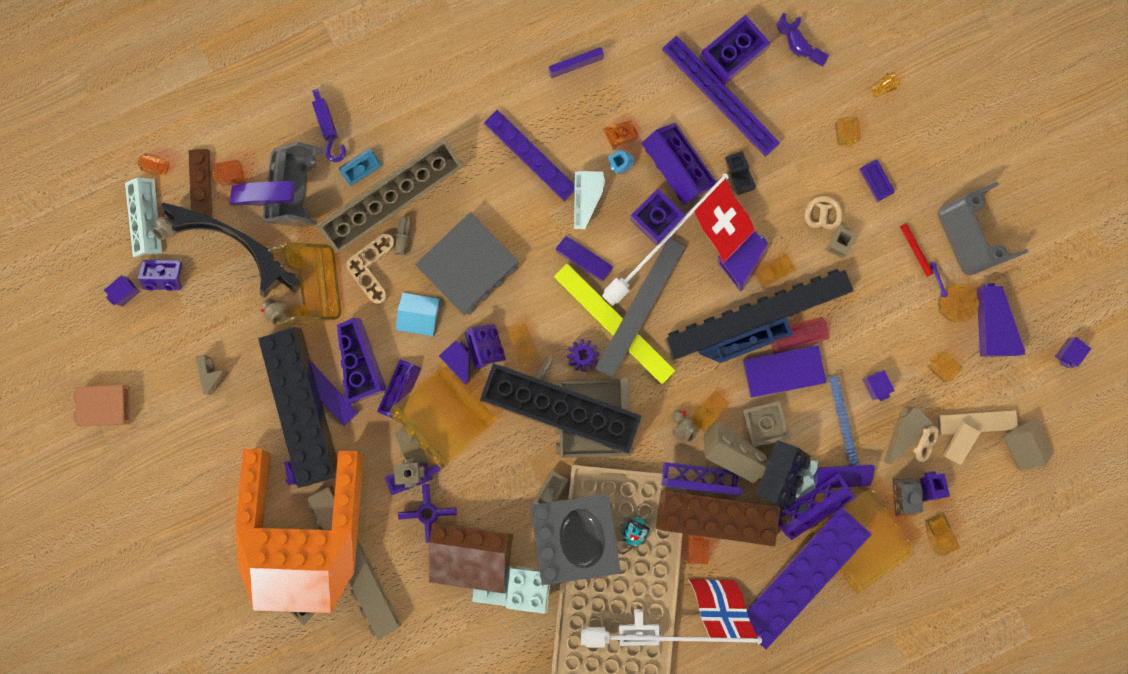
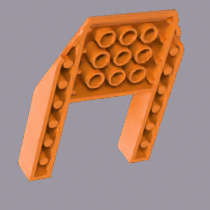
[235,449,364,613]

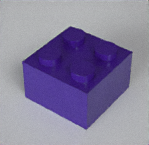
[629,189,685,246]

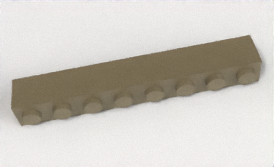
[307,486,401,639]

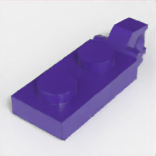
[385,463,441,495]

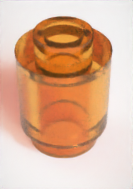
[138,153,169,176]

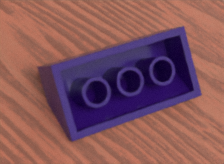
[642,122,717,205]

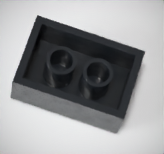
[755,440,811,509]

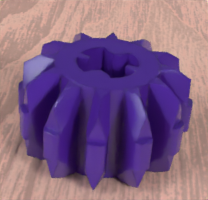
[567,339,599,372]

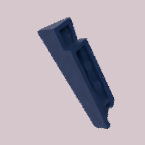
[698,317,793,363]

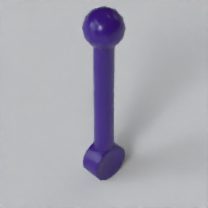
[930,261,948,297]

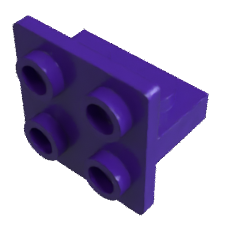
[465,324,506,369]

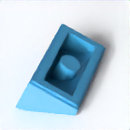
[339,148,382,186]

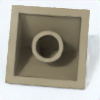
[1003,418,1053,470]

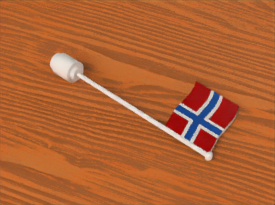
[581,579,762,648]

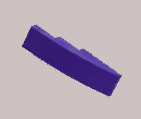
[229,181,295,206]

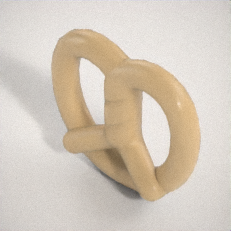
[805,196,842,230]
[913,426,939,462]

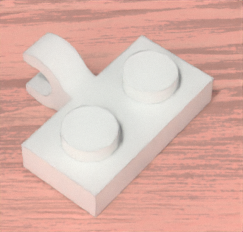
[619,609,659,646]

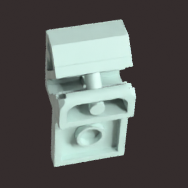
[472,566,550,614]

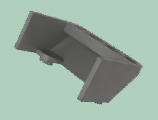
[263,142,325,227]
[938,182,1028,275]

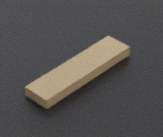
[938,410,1018,435]

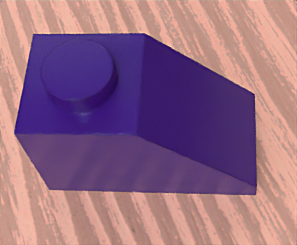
[439,340,470,385]

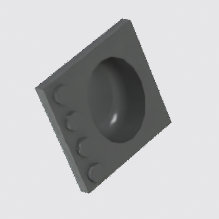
[530,494,621,586]

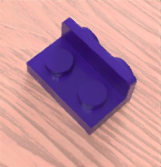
[138,260,182,291]

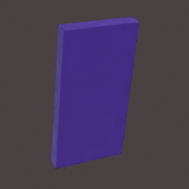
[743,345,826,398]

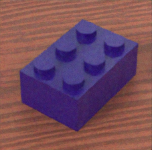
[700,15,770,85]

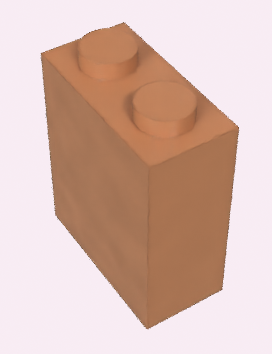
[74,385,130,426]

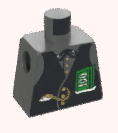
[892,478,923,516]

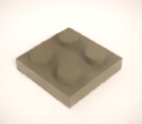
[742,401,790,447]

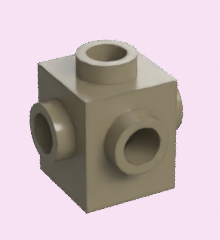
[394,459,424,488]

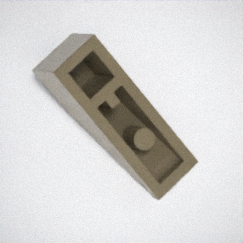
[884,406,932,464]

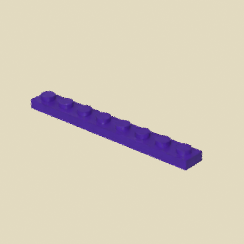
[662,35,780,157]

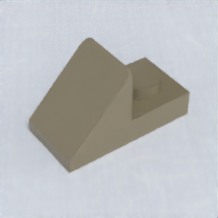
[196,355,227,395]

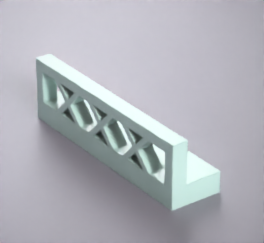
[125,177,162,257]

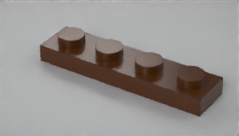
[188,149,212,218]

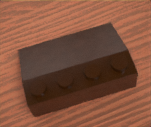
[429,523,513,594]

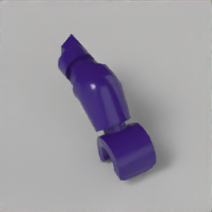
[777,12,829,66]

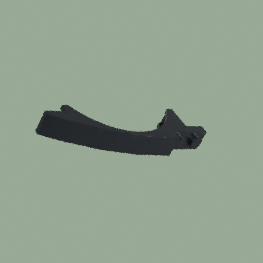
[161,203,300,298]

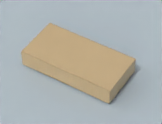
[942,422,981,465]

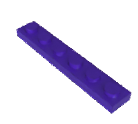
[484,110,575,202]

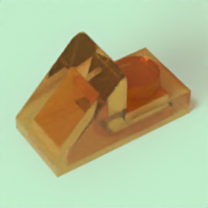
[603,120,639,150]

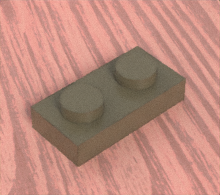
[532,470,568,504]

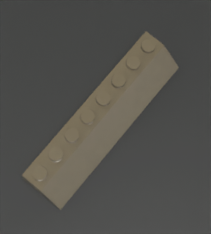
[316,137,463,254]

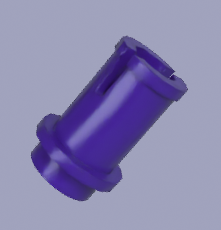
[284,461,297,486]

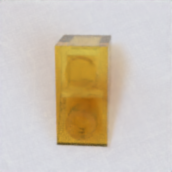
[925,512,960,556]

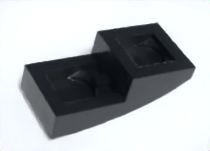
[725,151,756,195]

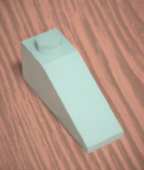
[574,171,605,229]

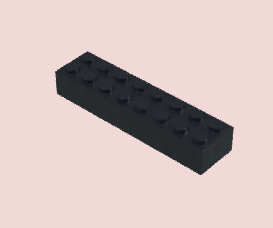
[258,327,338,488]
[480,363,642,455]

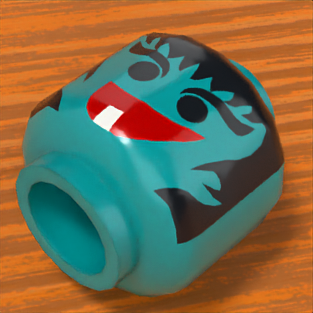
[621,516,650,547]

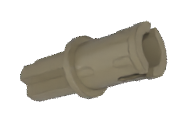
[394,216,411,255]

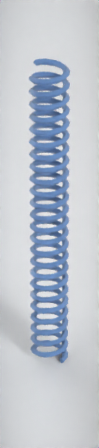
[829,376,860,466]

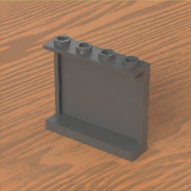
[415,212,519,316]

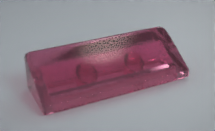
[771,317,829,354]

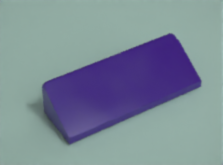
[555,236,613,282]
[377,359,421,421]
[813,465,875,489]

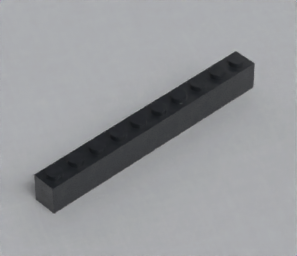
[665,269,854,361]

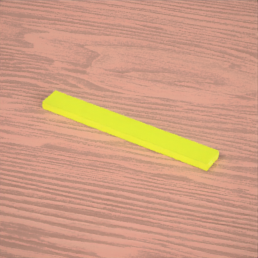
[554,264,675,385]

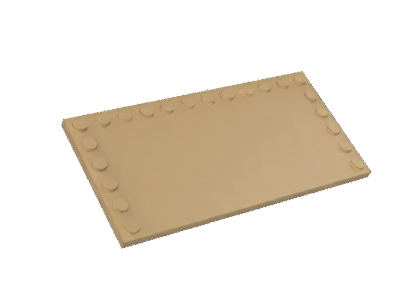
[551,465,688,674]

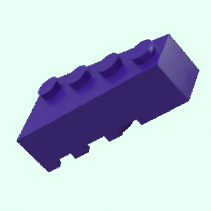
[337,318,387,404]

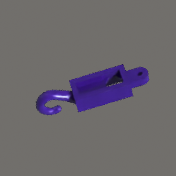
[312,88,346,162]

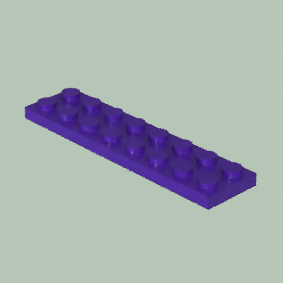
[747,507,872,649]

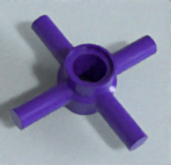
[398,484,457,543]

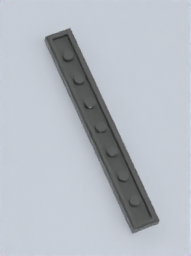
[595,238,685,379]

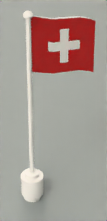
[602,173,755,306]

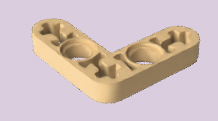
[346,234,395,305]

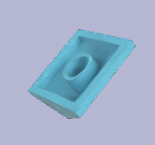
[396,293,440,337]

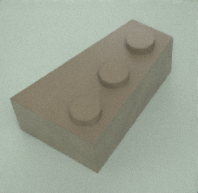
[704,419,767,483]

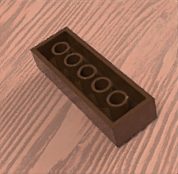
[656,490,780,546]

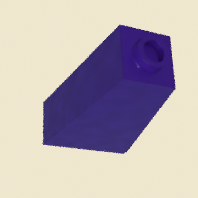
[977,283,1025,357]

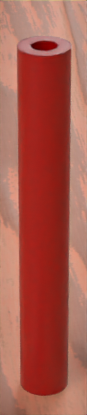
[900,223,934,277]

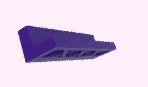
[661,462,742,496]
[778,473,857,540]

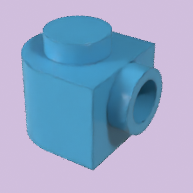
[608,150,634,175]

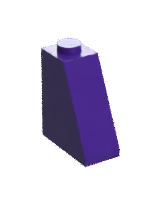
[718,231,768,292]

